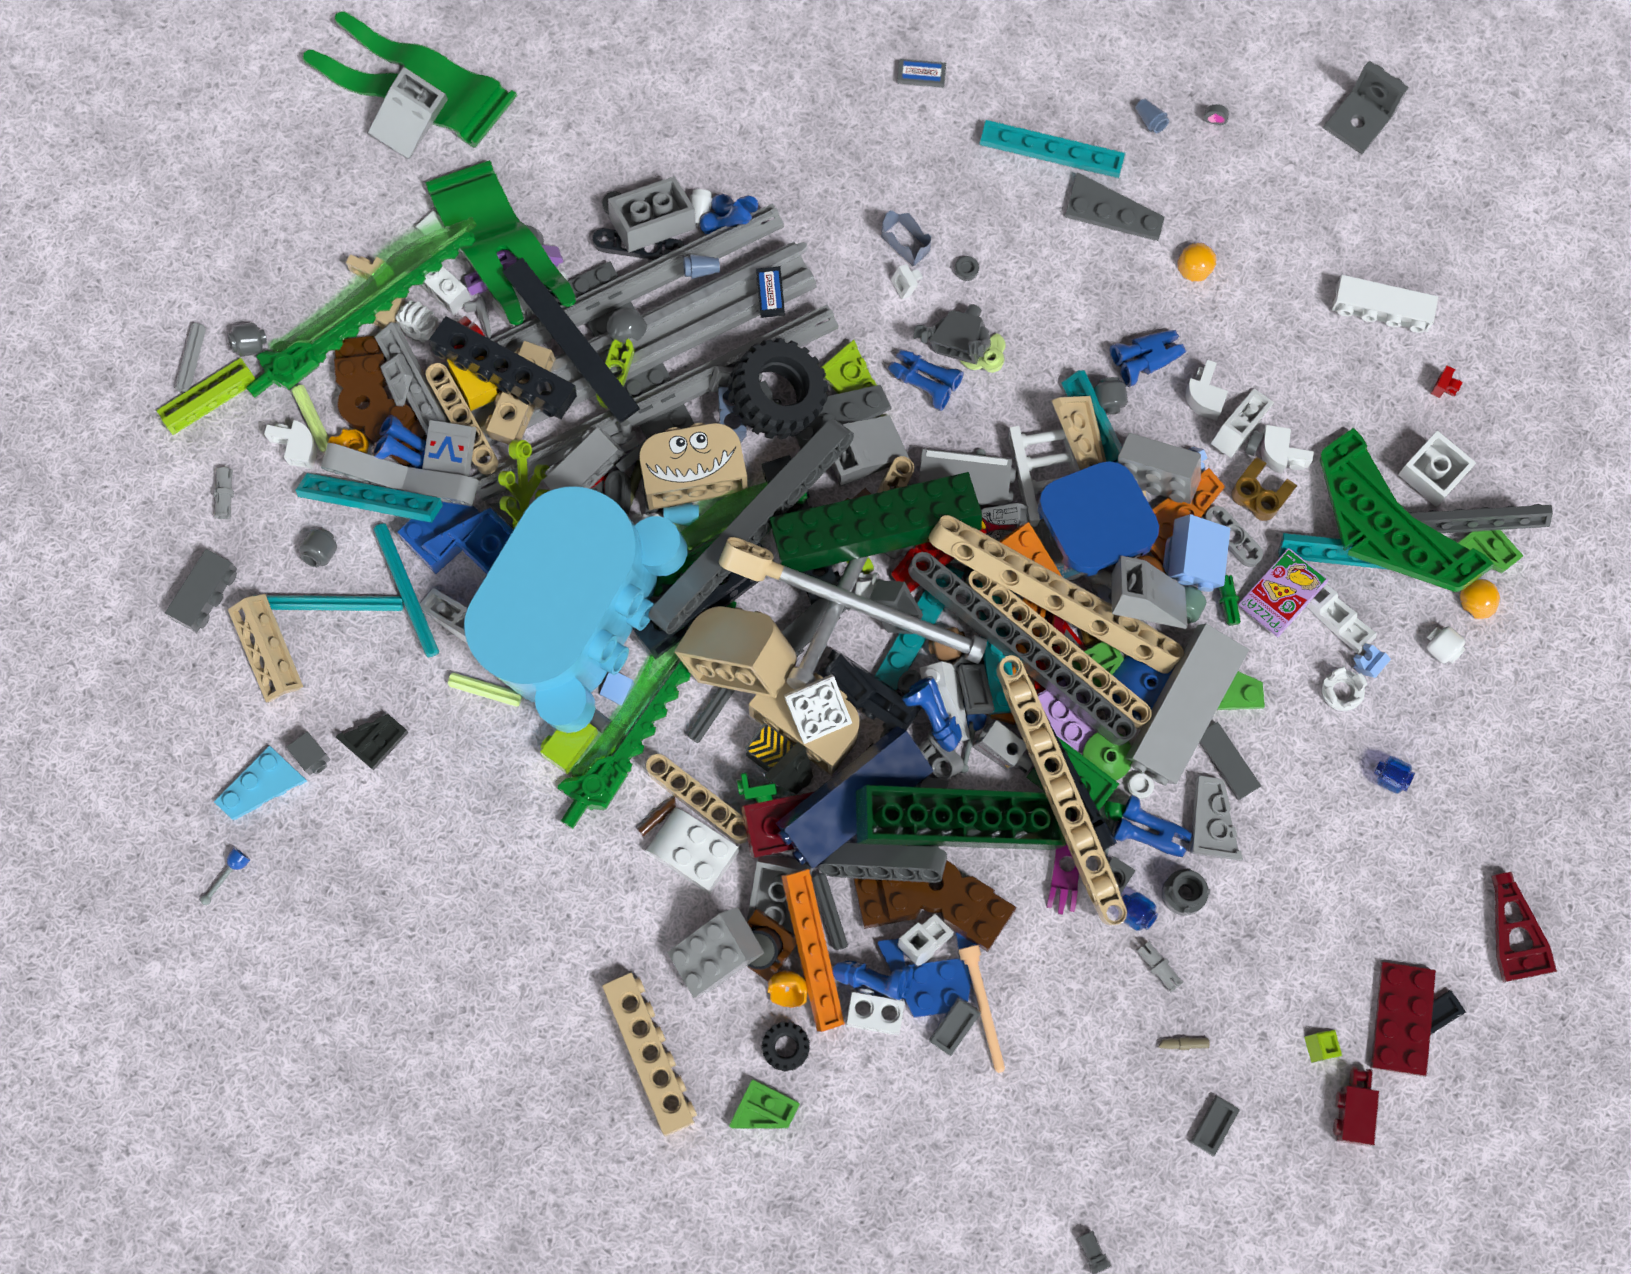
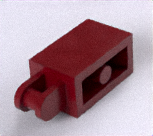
[1333,1066,1379,1146]

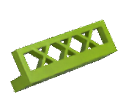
[156,358,255,435]

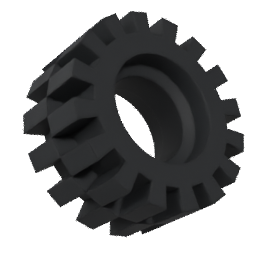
[762,1022,810,1072]

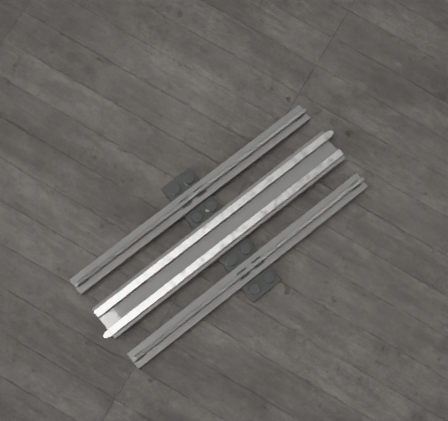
[424,203,839,501]

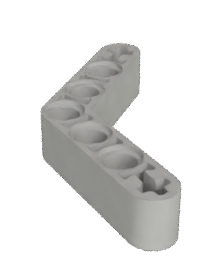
[321,443,479,506]

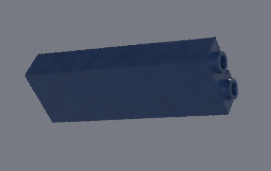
[776,726,934,869]

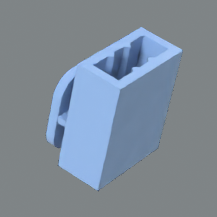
[1163,514,1230,592]

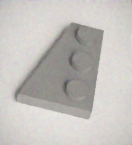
[1190,776,1243,861]

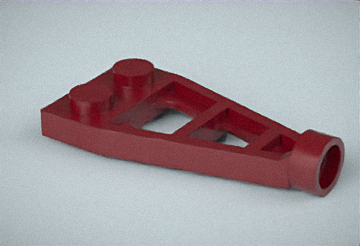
[1491,872,1557,983]

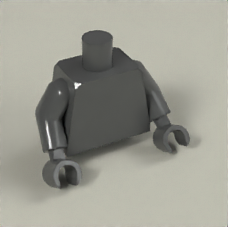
[913,304,991,365]

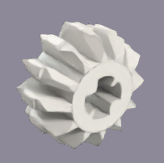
[395,300,439,342]

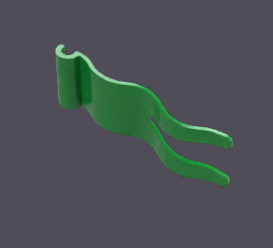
[303,11,517,148]
[425,160,576,325]

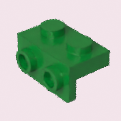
[737,773,777,803]

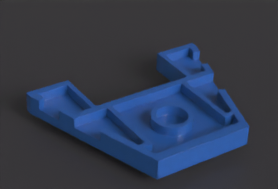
[421,508,514,574]
[878,932,975,1018]

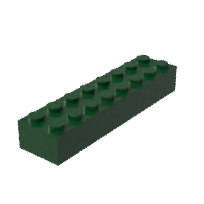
[770,472,982,572]
[856,785,1066,850]

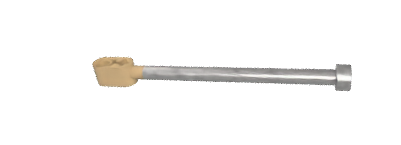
[787,456,914,690]
[719,537,987,664]

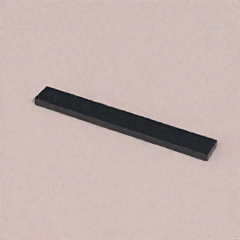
[502,258,640,424]

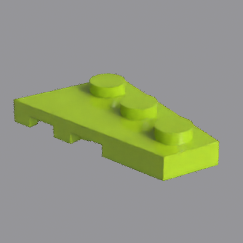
[821,339,879,418]

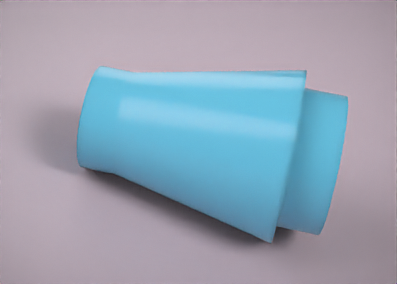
[664,502,699,527]

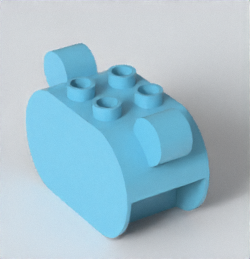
[464,487,687,733]

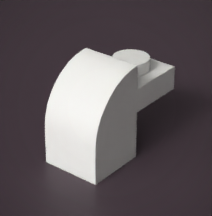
[1185,360,1228,421]
[264,420,317,469]
[1260,425,1314,474]
[898,914,954,966]

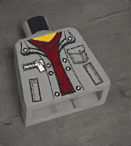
[981,503,1028,541]
[972,720,1033,773]

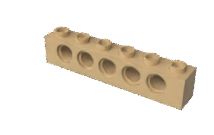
[602,973,697,1137]

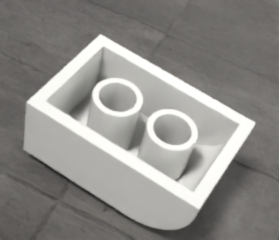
[645,808,739,895]

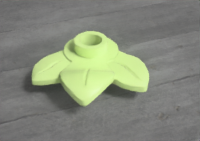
[960,333,1006,373]

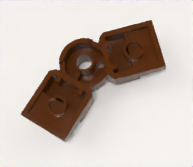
[334,335,427,467]
[854,860,1017,952]

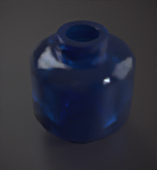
[1374,756,1415,794]
[1122,892,1158,931]

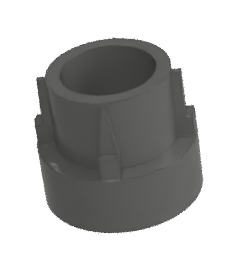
[1162,868,1210,916]

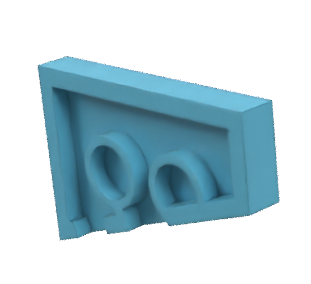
[214,746,307,820]

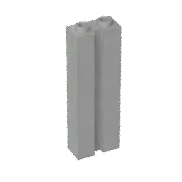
[1125,624,1250,786]

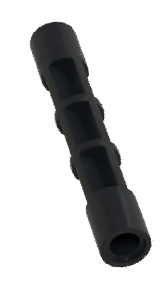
[1024,711,1117,851]

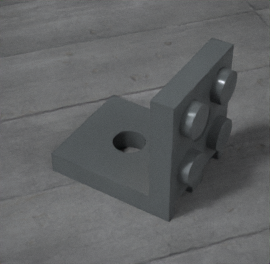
[1323,60,1409,155]

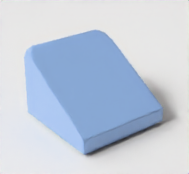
[600,672,634,706]

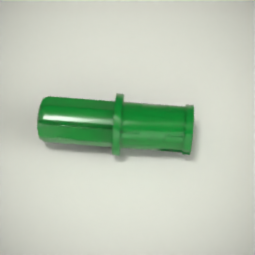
[1219,575,1241,626]

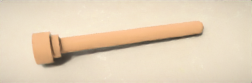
[958,945,1005,1073]

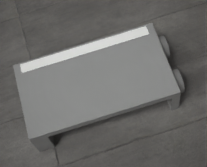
[918,449,1016,507]

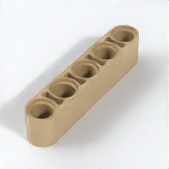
[426,363,498,474]
[646,754,748,844]

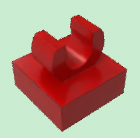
[1431,365,1463,398]

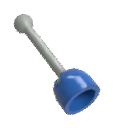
[961,714,987,773]
[200,848,251,905]

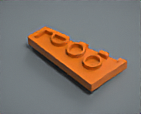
[1150,468,1225,563]

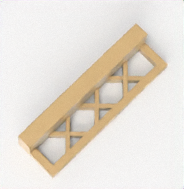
[228,594,303,703]

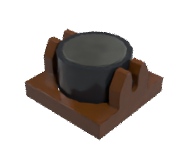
[747,908,797,982]

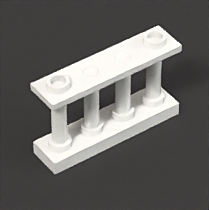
[1008,425,1080,527]

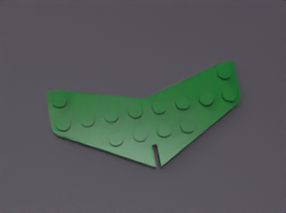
[1320,428,1494,592]

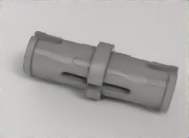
[213,467,234,519]
[1137,940,1184,993]

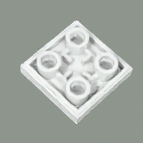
[784,674,852,744]

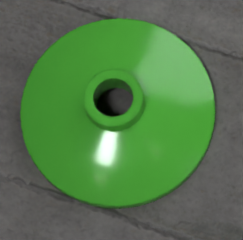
[1083,732,1132,780]

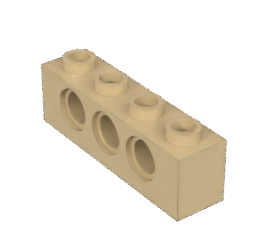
[485,341,555,445]

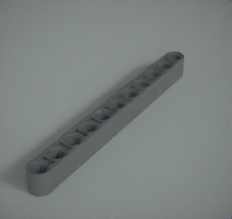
[648,419,854,634]
[908,552,1136,746]

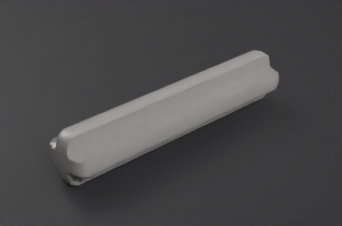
[176,323,206,393]

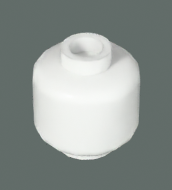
[1427,626,1466,664]

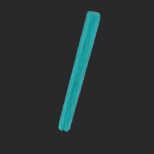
[374,523,439,658]
[254,595,404,611]

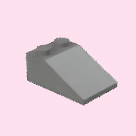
[747,854,812,943]

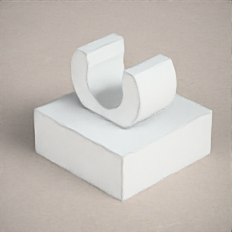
[891,264,923,299]

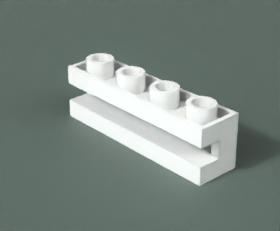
[1332,275,1438,333]

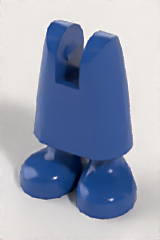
[1110,330,1186,387]

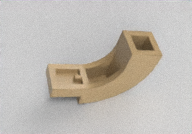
[346,254,405,329]

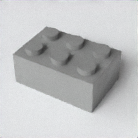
[608,176,696,252]
[543,428,626,490]
[1118,433,1201,504]
[667,907,764,998]

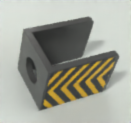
[745,723,795,772]

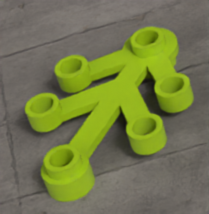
[498,439,550,530]

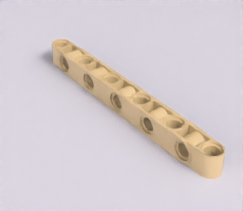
[929,515,1184,673]
[996,655,1127,926]

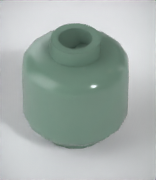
[1185,586,1207,624]

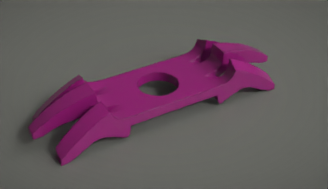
[1047,815,1079,915]

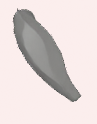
[465,297,492,340]
[612,420,637,446]

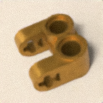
[1232,456,1298,521]

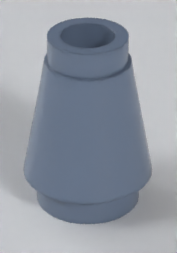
[1135,98,1169,133]
[683,254,720,279]

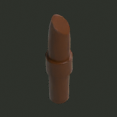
[637,797,676,837]

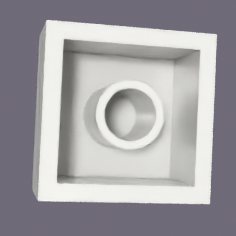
[1398,431,1476,507]

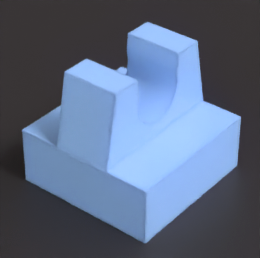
[1354,643,1391,678]

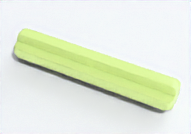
[292,385,329,452]
[448,672,522,707]

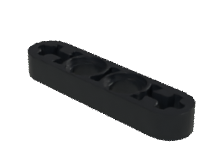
[593,228,685,260]

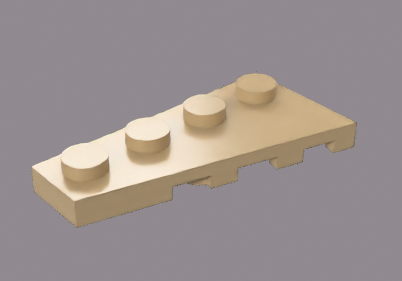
[1052,396,1106,470]

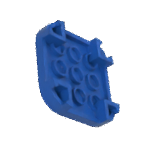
[1037,461,1159,576]

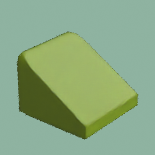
[1304,1030,1342,1063]

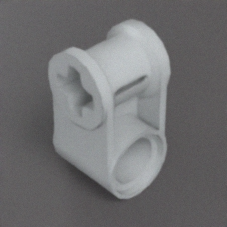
[917,730,964,780]

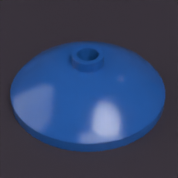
[1112,655,1176,721]

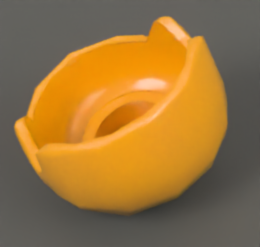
[1178,242,1216,281]
[328,429,369,454]
[1460,579,1500,619]
[767,971,808,1008]

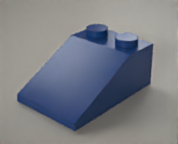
[397,502,480,575]

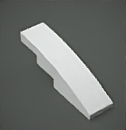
[1306,584,1376,654]

